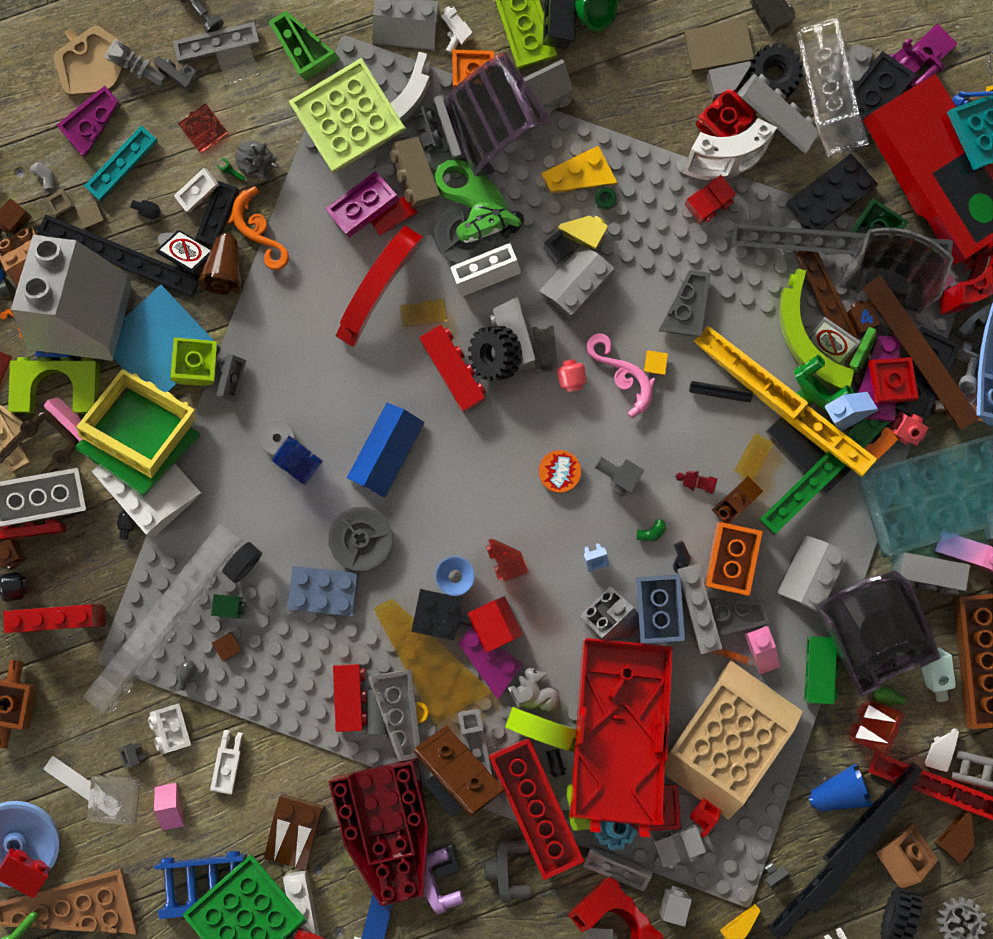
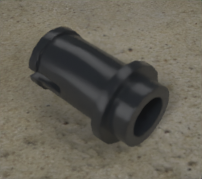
[546,749,567,778]

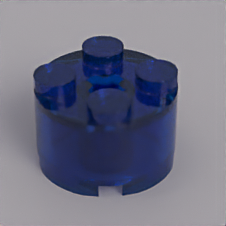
[271,435,323,485]

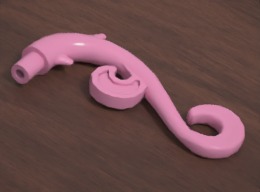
[586,333,655,419]

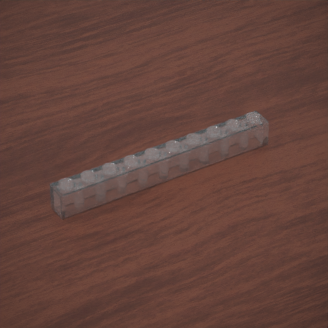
[83,523,243,713]

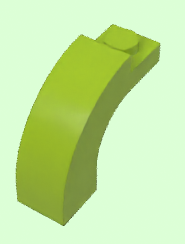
[505,707,576,752]

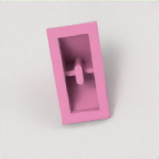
[154,783,185,831]

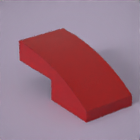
[371,196,418,236]

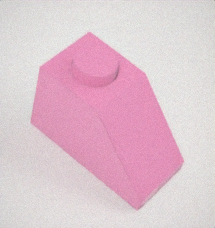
[744,626,780,675]

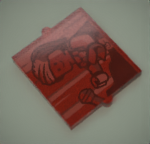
[178,103,228,153]

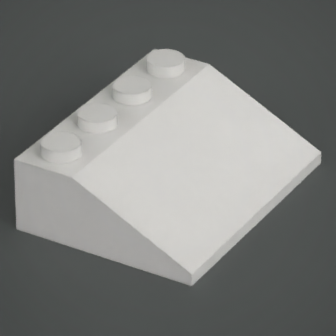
[92,463,202,537]

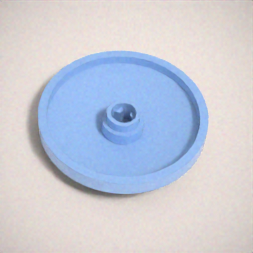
[0,801,60,888]

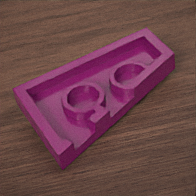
[56,85,120,158]
[458,626,523,699]

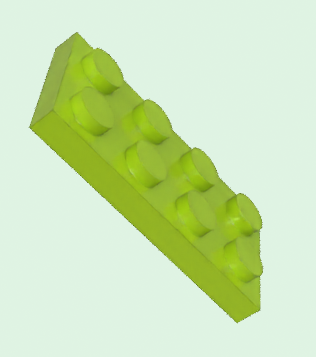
[495,0,557,70]

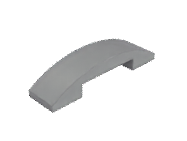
[458,708,492,775]

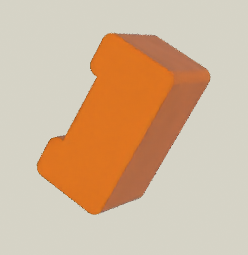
[864,427,898,460]

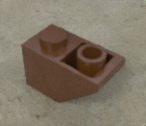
[712,476,763,524]

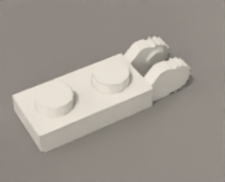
[210,730,243,795]

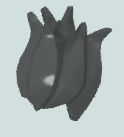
[235,140,279,181]

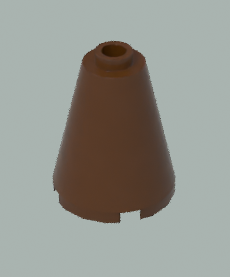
[199,233,242,295]

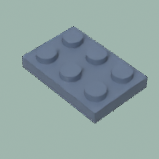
[288,566,358,616]

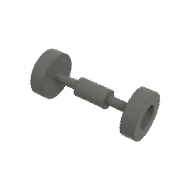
[180,0,224,33]

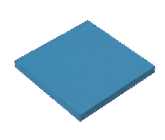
[114,285,219,392]

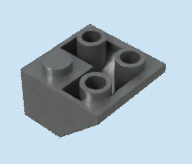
[580,586,639,640]

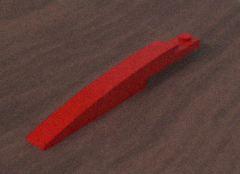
[868,752,993,820]

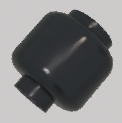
[0,572,28,602]

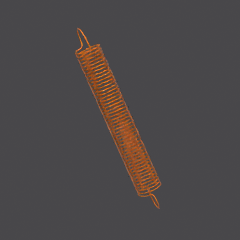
[693,640,755,667]

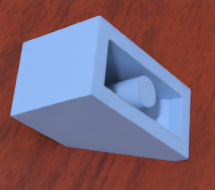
[825,392,878,431]

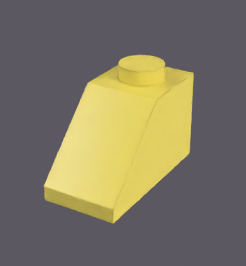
[558,216,608,252]

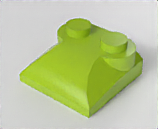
[170,337,217,386]

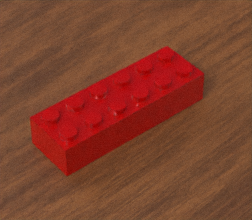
[489,737,584,880]

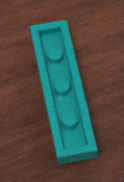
[84,125,158,202]

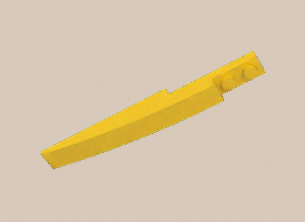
[694,326,877,477]

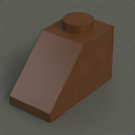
[935,810,975,863]

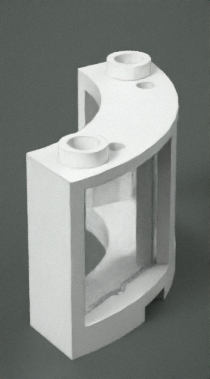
[683,118,777,180]

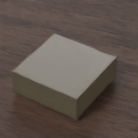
[45,189,75,218]
[76,201,105,230]

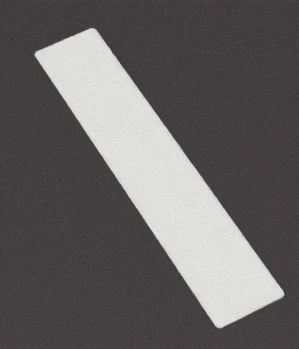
[44,756,123,818]

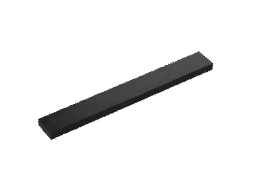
[37,214,199,298]

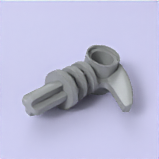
[104,39,166,86]

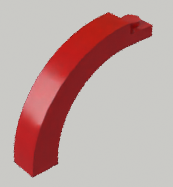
[335,226,423,347]

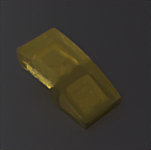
[400,299,447,327]
[734,432,774,480]

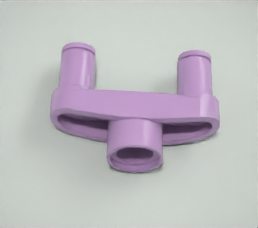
[416,848,465,915]

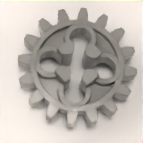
[936,897,987,939]

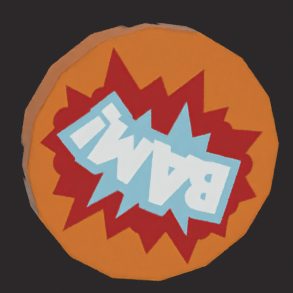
[538,450,581,493]

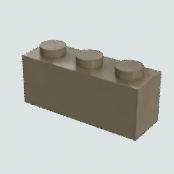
[390,137,440,208]

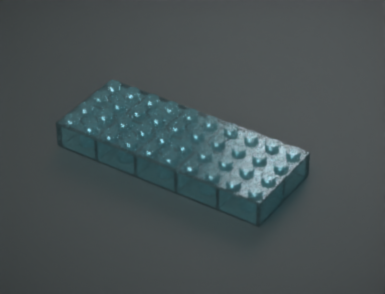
[857,435,993,558]

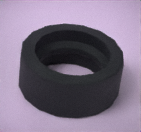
[222,542,262,583]

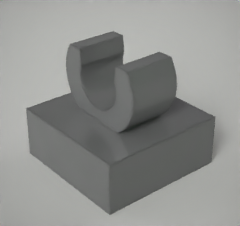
[118,743,146,769]
[765,862,789,889]

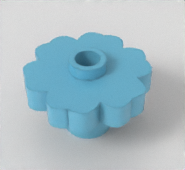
[593,821,637,850]

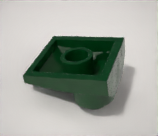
[850,198,909,258]

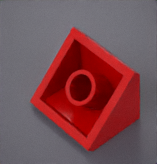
[467,596,523,653]

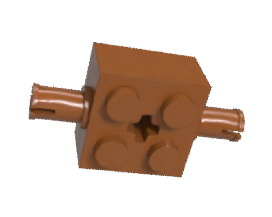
[0,659,37,749]

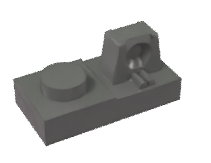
[153,56,197,93]
[216,354,246,401]

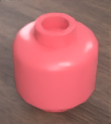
[557,359,587,392]

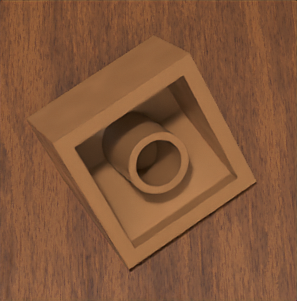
[876,823,938,889]

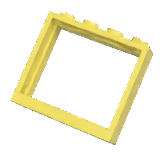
[76,369,196,478]

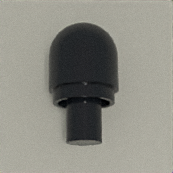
[130,200,161,219]
[500,211,524,239]
[117,510,135,540]

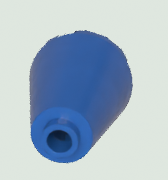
[808,763,873,812]

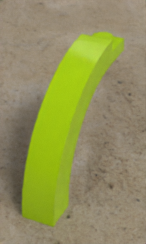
[779,269,854,391]

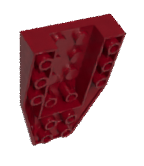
[328,758,429,906]

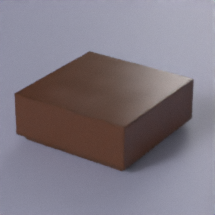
[212,632,242,662]

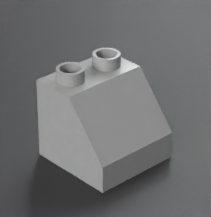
[11,235,132,361]

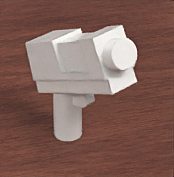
[441,6,473,55]

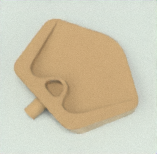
[54,26,124,95]

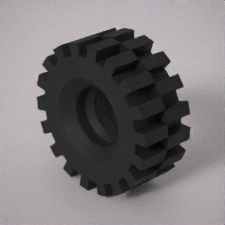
[748,43,804,98]
[468,326,522,381]
[880,887,922,939]

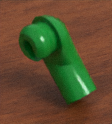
[637,519,667,541]

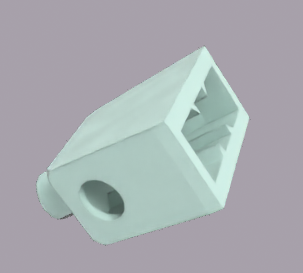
[918,648,956,702]

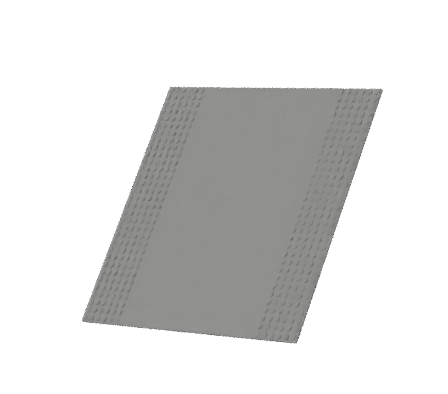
[98,35,974,907]

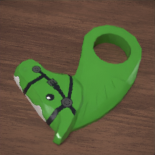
[434,159,521,243]

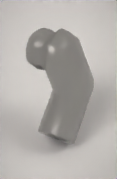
[30,162,54,191]

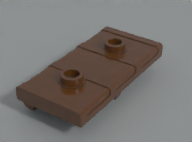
[413,725,505,817]

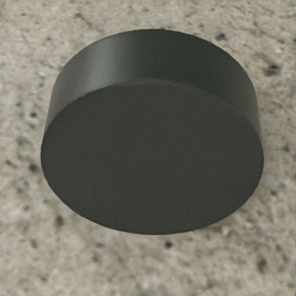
[0,279,16,301]

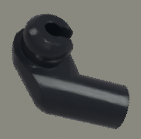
[673,541,691,573]

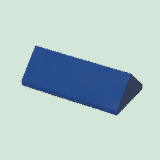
[347,403,425,498]

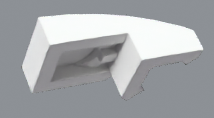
[925,728,959,772]

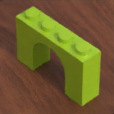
[8,357,101,415]

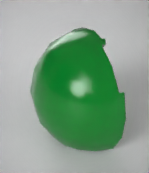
[575,0,619,32]

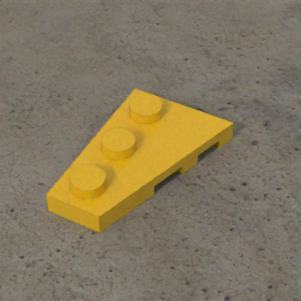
[541,145,617,194]

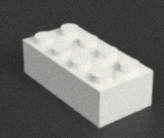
[0,468,86,527]

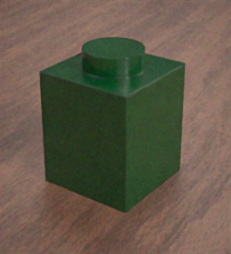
[211,594,246,619]

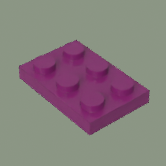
[325,171,400,238]

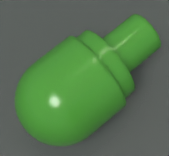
[875,687,906,706]

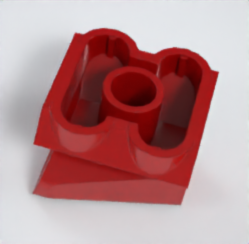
[696,89,758,137]

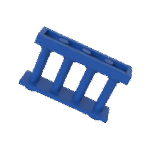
[155,851,246,919]

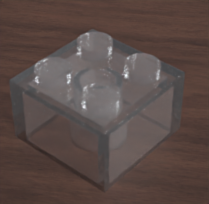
[87,774,141,825]

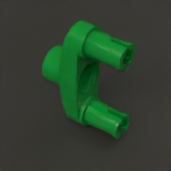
[794,355,854,412]

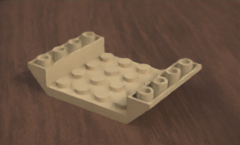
[665,660,803,820]

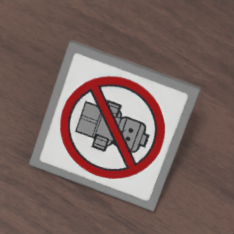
[809,317,861,365]

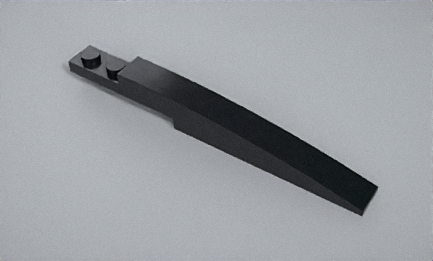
[768,762,923,939]

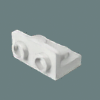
[148,704,191,755]

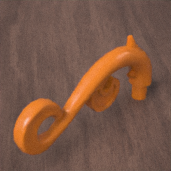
[228,185,289,271]

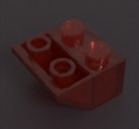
[486,539,529,583]

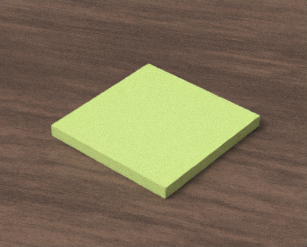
[289,58,406,174]

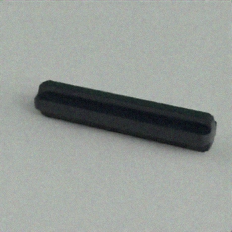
[689,381,753,403]

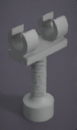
[957,341,980,394]

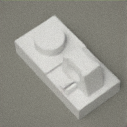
[174,168,219,212]

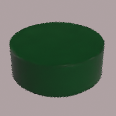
[595,188,616,210]

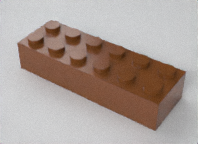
[953,594,993,729]

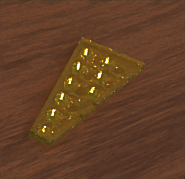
[373,598,492,724]

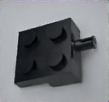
[411,589,473,641]

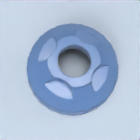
[435,556,475,596]

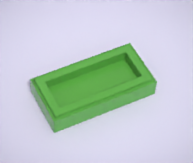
[850,327,878,374]

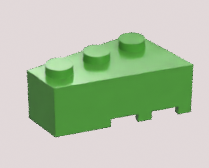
[269,11,341,81]

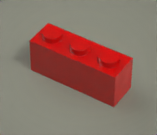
[333,664,367,732]

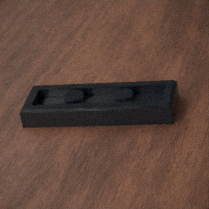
[195,181,239,246]

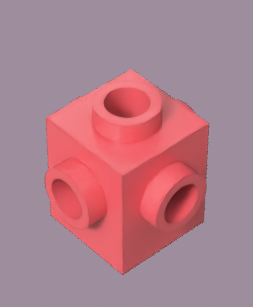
[889,411,929,446]

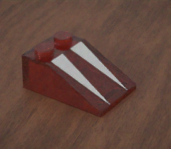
[849,700,905,755]

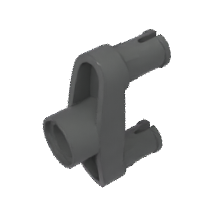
[484,839,531,902]

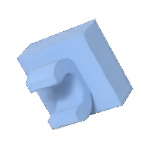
[584,544,609,572]

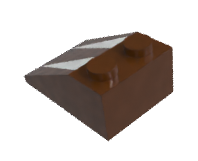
[264,794,325,870]

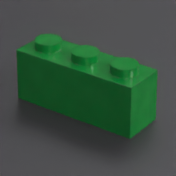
[804,636,840,704]

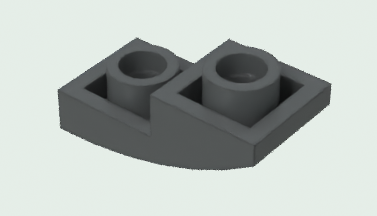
[953,305,992,338]

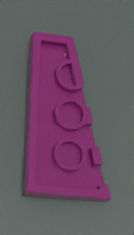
[858,335,900,422]

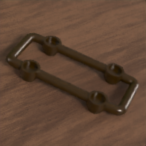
[0,411,79,475]

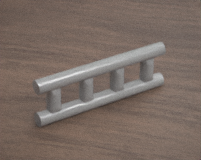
[951,750,993,790]

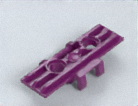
[890,24,958,92]

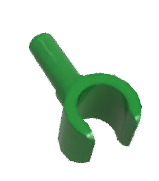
[217,158,245,182]

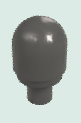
[176,660,196,691]

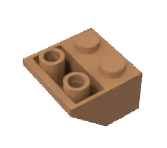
[0,225,38,286]

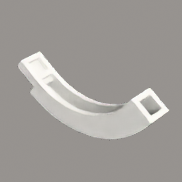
[390,52,430,123]

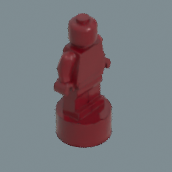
[675,471,718,495]

